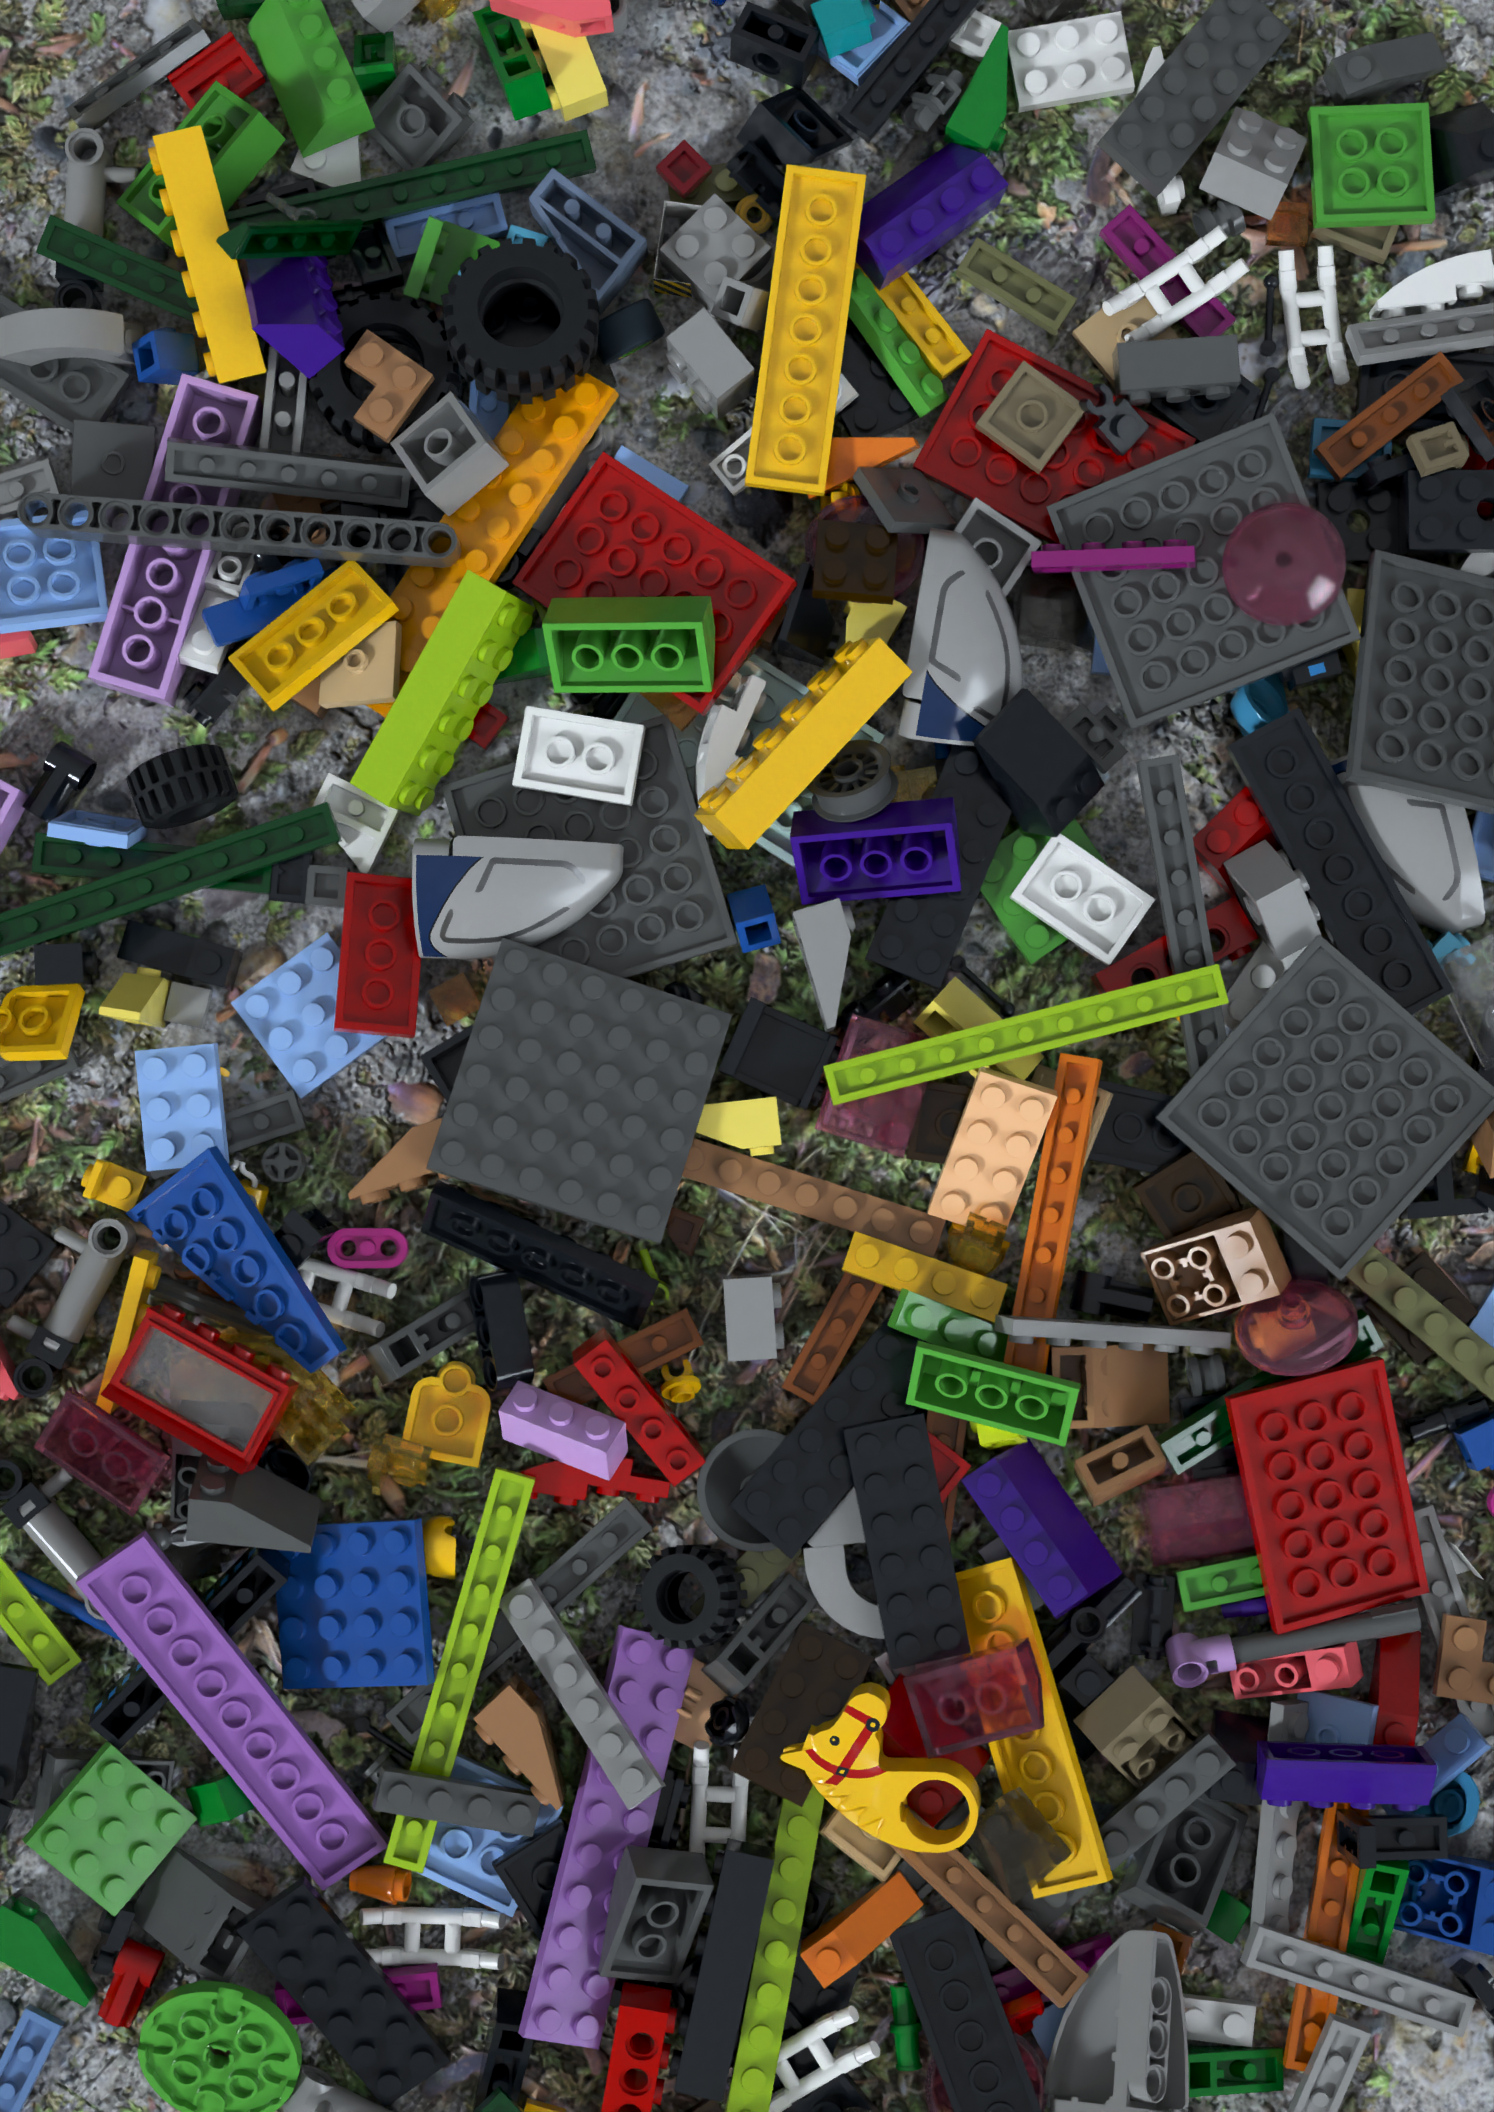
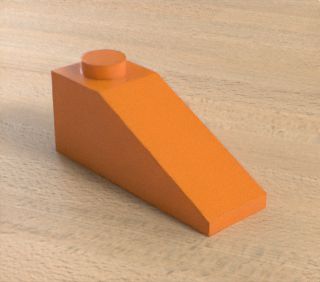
[807,437,921,501]
[800,1869,924,1989]

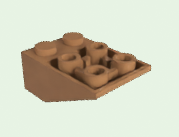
[348,1117,452,1205]
[1140,1206,1292,1326]
[1049,1343,1170,1429]
[473,1672,567,1810]

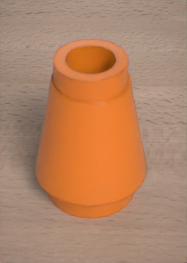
[349,1864,412,1905]

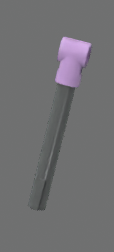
[1165,1601,1421,1688]

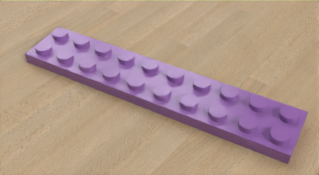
[76,1530,390,1891]
[518,1625,695,2049]

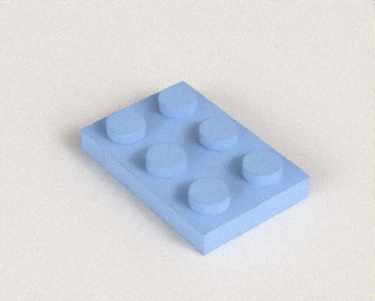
[134,1043,230,1171]

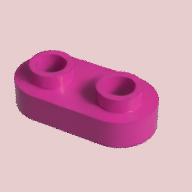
[327,1228,409,1268]

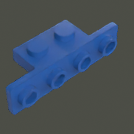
[202,558,341,647]

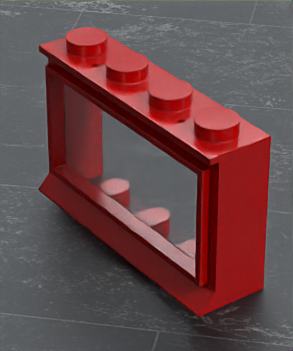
[100,1303,300,1475]

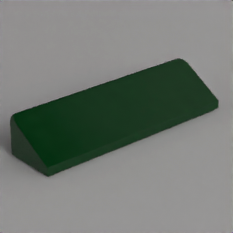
[216,219,363,260]

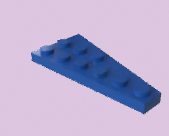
[125,1146,347,1373]

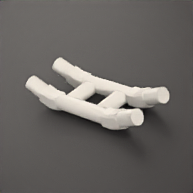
[1102,225,1250,342]
[1278,245,1350,389]
[297,1258,397,1338]
[689,1741,749,1858]
[359,1905,506,1970]
[727,2005,880,2112]

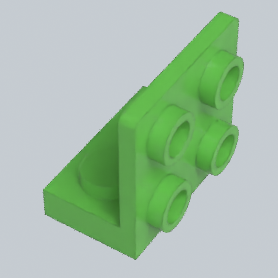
[403,215,500,306]

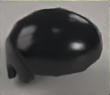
[257,1437,317,1492]

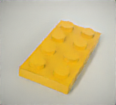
[228,561,399,712]

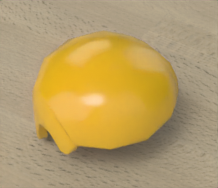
[422,1515,457,1580]

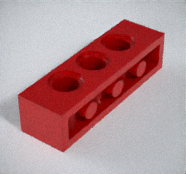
[1091,896,1258,994]
[572,1327,706,1487]
[601,1982,677,2112]

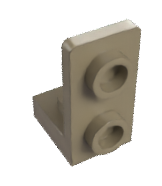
[1405,421,1470,477]

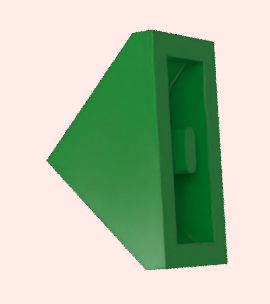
[353,31,399,97]
[186,1772,255,1827]

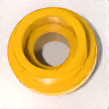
[735,194,773,235]

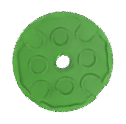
[137,1980,302,2112]

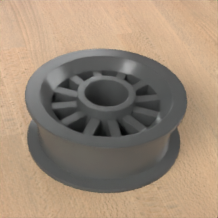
[807,740,898,822]

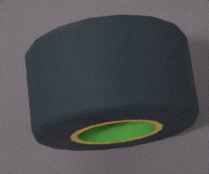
[596,298,665,365]

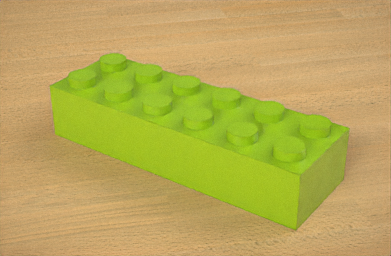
[350,570,536,816]

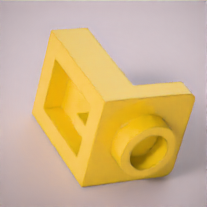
[81,1159,150,1212]

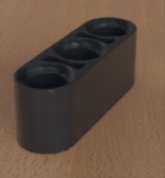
[469,1269,534,1391]

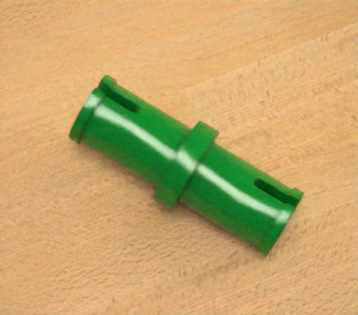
[890,1982,922,2071]

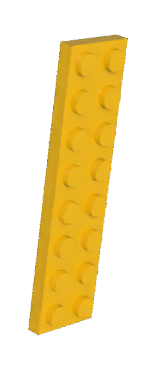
[745,164,866,496]
[955,1557,1113,1899]

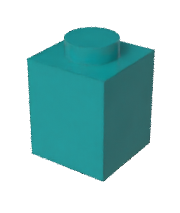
[810,0,876,59]

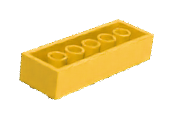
[148,125,267,384]
[694,637,912,850]

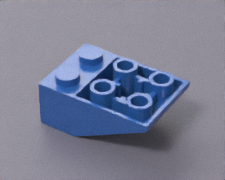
[1393,1854,1494,1956]

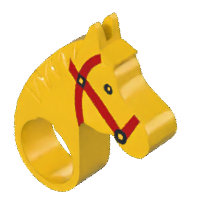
[780,1682,981,1853]

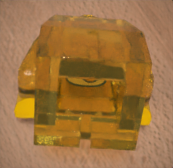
[948,1212,1010,1276]

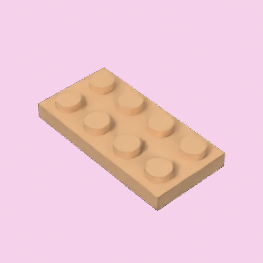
[927,1067,1058,1238]

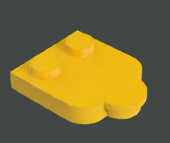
[0,984,85,1061]
[399,1361,492,1468]

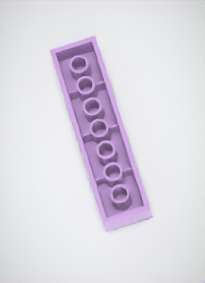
[88,373,264,708]

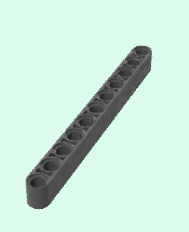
[17,492,462,568]

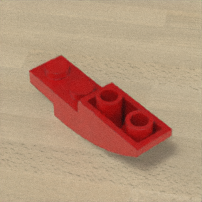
[518,1455,671,1506]

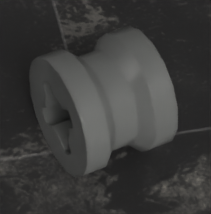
[262,1142,307,1183]
[1186,1353,1226,1397]

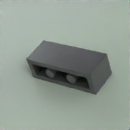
[1112,334,1241,406]

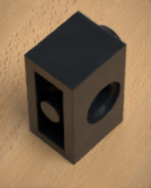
[730,1,820,90]

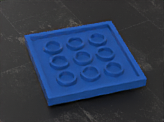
[276,1518,435,1689]

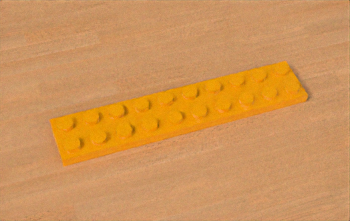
[365,373,619,718]

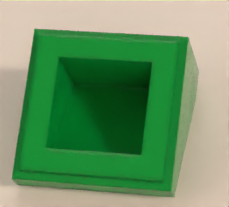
[1205,1888,1251,1944]

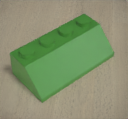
[246,0,375,158]
[116,81,286,261]
[542,596,716,693]
[906,1340,1081,1447]

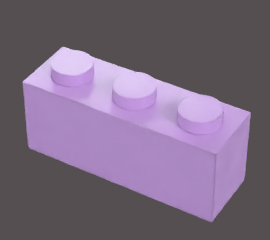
[498,1381,628,1481]

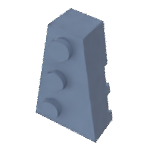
[528,168,648,316]

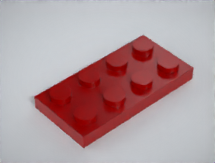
[334,872,421,1038]

